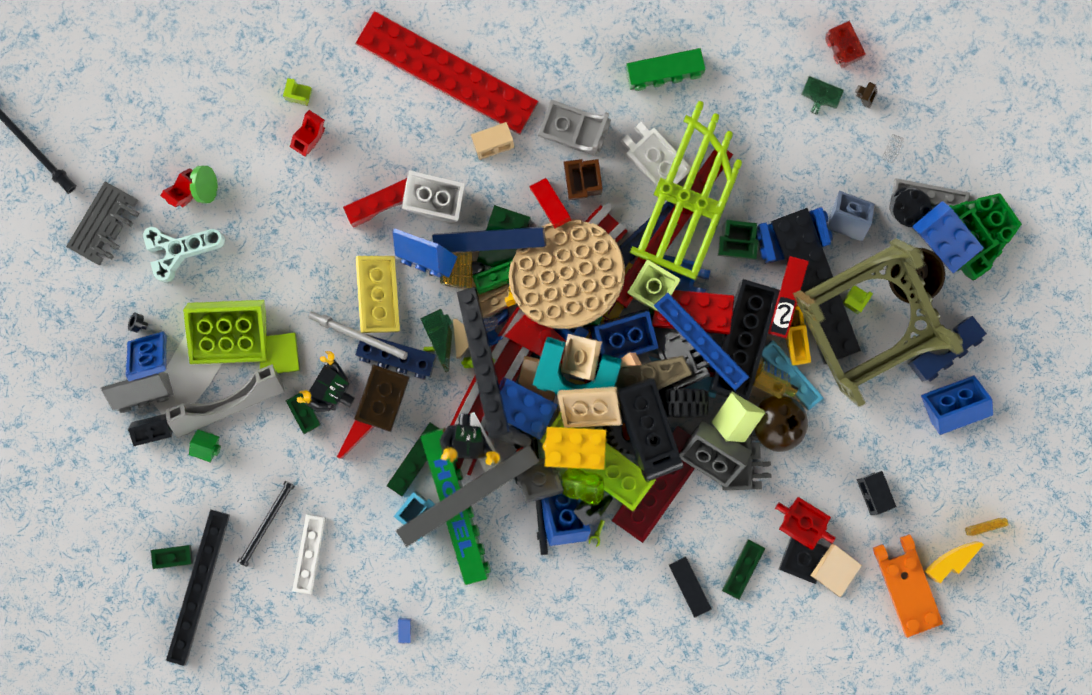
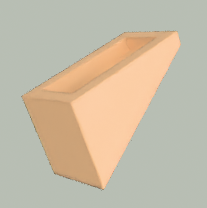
[620,353,642,368]

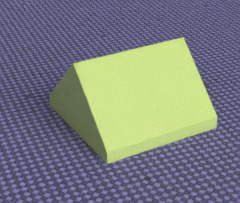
[628,259,681,312]
[711,392,765,442]

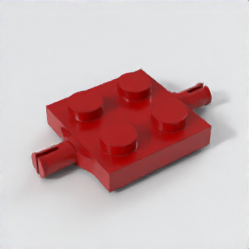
[775,497,836,550]

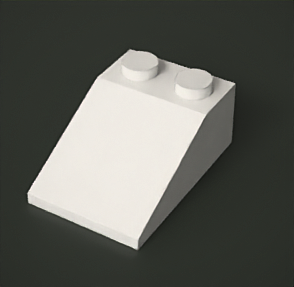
[402,170,465,224]

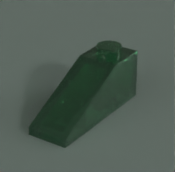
[420,309,453,373]

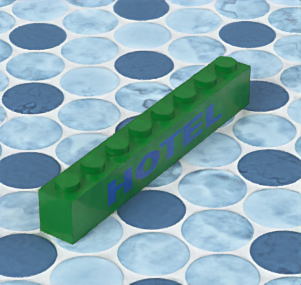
[420,428,491,585]

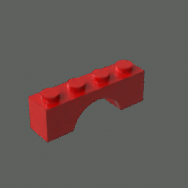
[343,178,407,228]

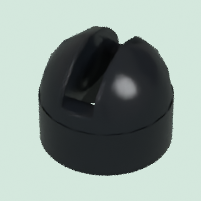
[472,261,485,276]

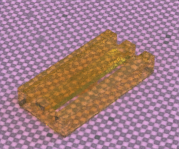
[965,517,1009,536]

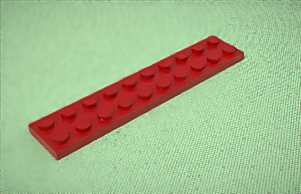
[356,11,538,135]

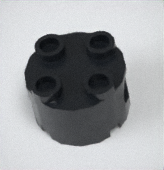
[889,186,932,227]

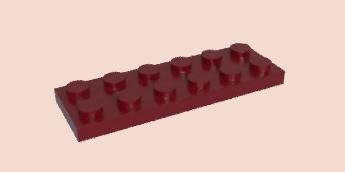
[611,426,695,543]

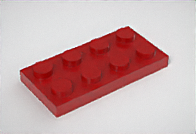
[652,290,735,334]

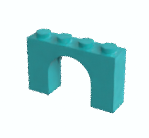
[533,337,622,395]

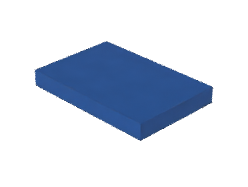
[126,331,167,382]

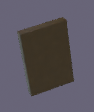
[354,364,410,432]

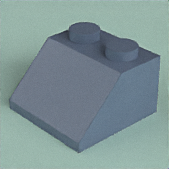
[827,190,875,242]

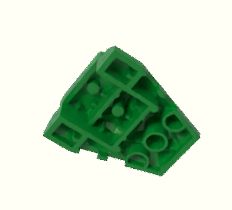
[949,193,1022,281]

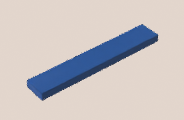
[654,292,749,390]

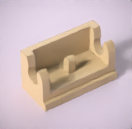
[471,122,515,160]

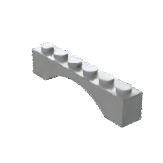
[165,364,284,438]

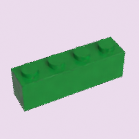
[625,48,706,91]

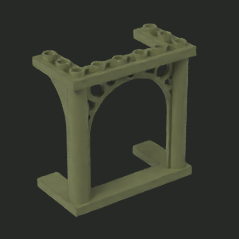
[793,238,964,407]

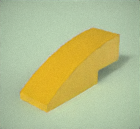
[786,304,811,366]
[924,541,984,583]

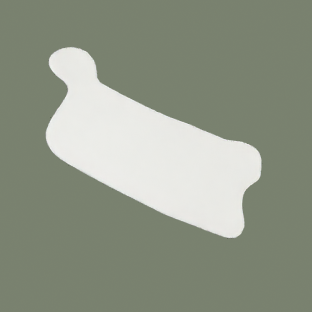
[143,332,222,414]

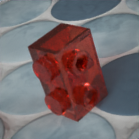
[825,20,866,68]

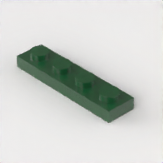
[386,422,440,497]

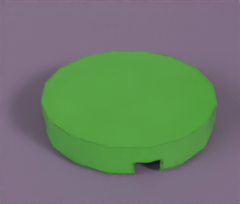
[190,166,218,204]

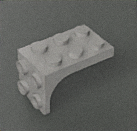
[538,100,611,156]

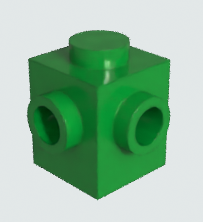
[189,429,221,463]

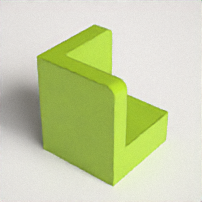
[283,78,312,106]
[843,286,873,314]

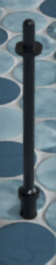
[0,109,77,194]

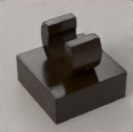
[855,82,878,108]

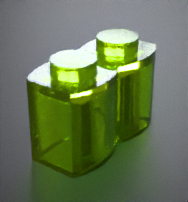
[562,468,604,504]

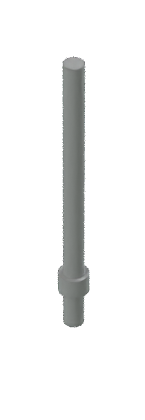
[308,311,408,360]

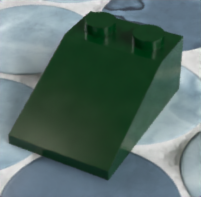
[477,205,531,268]

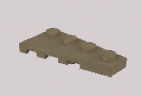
[614,355,692,390]

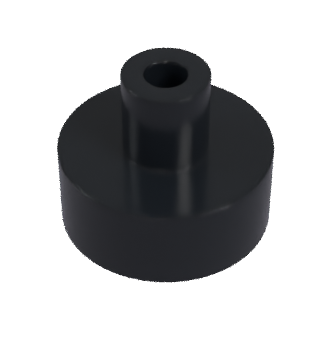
[128,312,148,333]

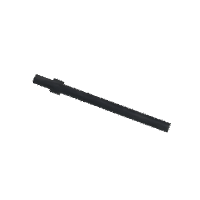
[530,439,548,555]

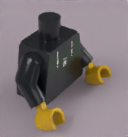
[297,351,355,412]
[439,414,500,465]

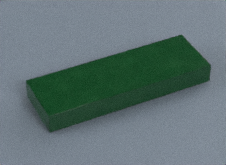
[721,539,765,600]

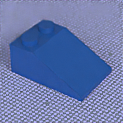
[541,479,591,546]

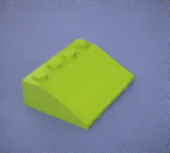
[183,300,267,364]

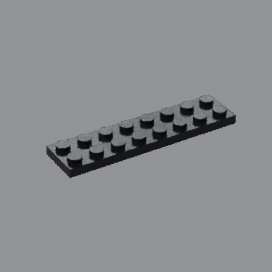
[770,208,861,364]

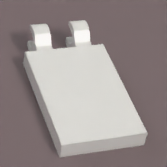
[620,122,691,187]

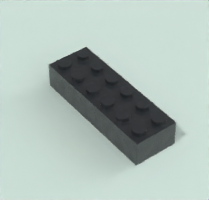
[708,279,780,401]

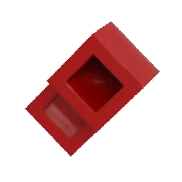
[290,110,325,157]
[160,168,194,208]

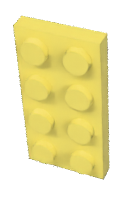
[356,256,400,333]

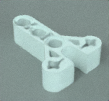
[143,227,225,283]

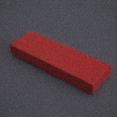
[529,178,571,229]

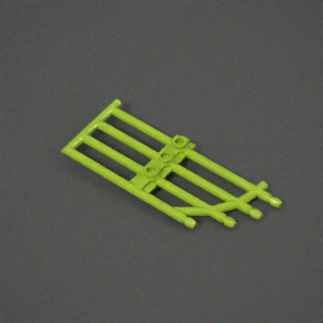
[630,101,742,280]

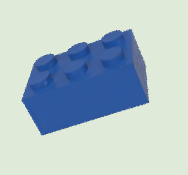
[912,201,983,273]
[589,310,658,363]
[499,377,558,440]

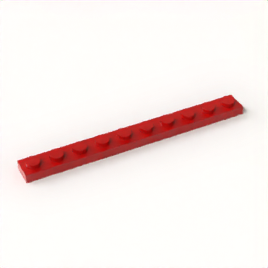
[616,149,734,308]

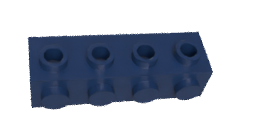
[355,334,437,380]

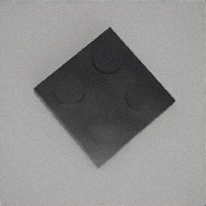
[778,537,829,584]

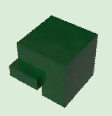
[717,220,758,260]

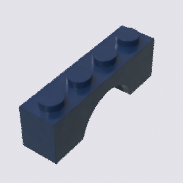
[908,316,987,382]

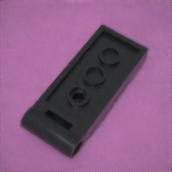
[617,378,683,482]

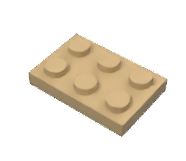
[557,387,623,428]

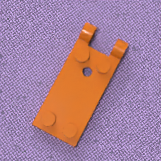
[873,534,943,637]

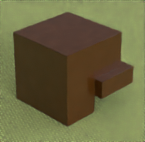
[563,159,603,200]

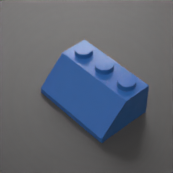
[393,228,458,278]
[921,375,993,435]

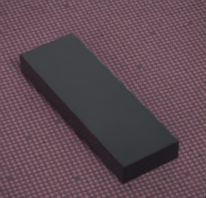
[669,556,712,618]

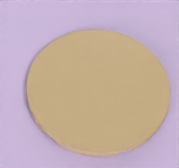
[509,219,625,329]

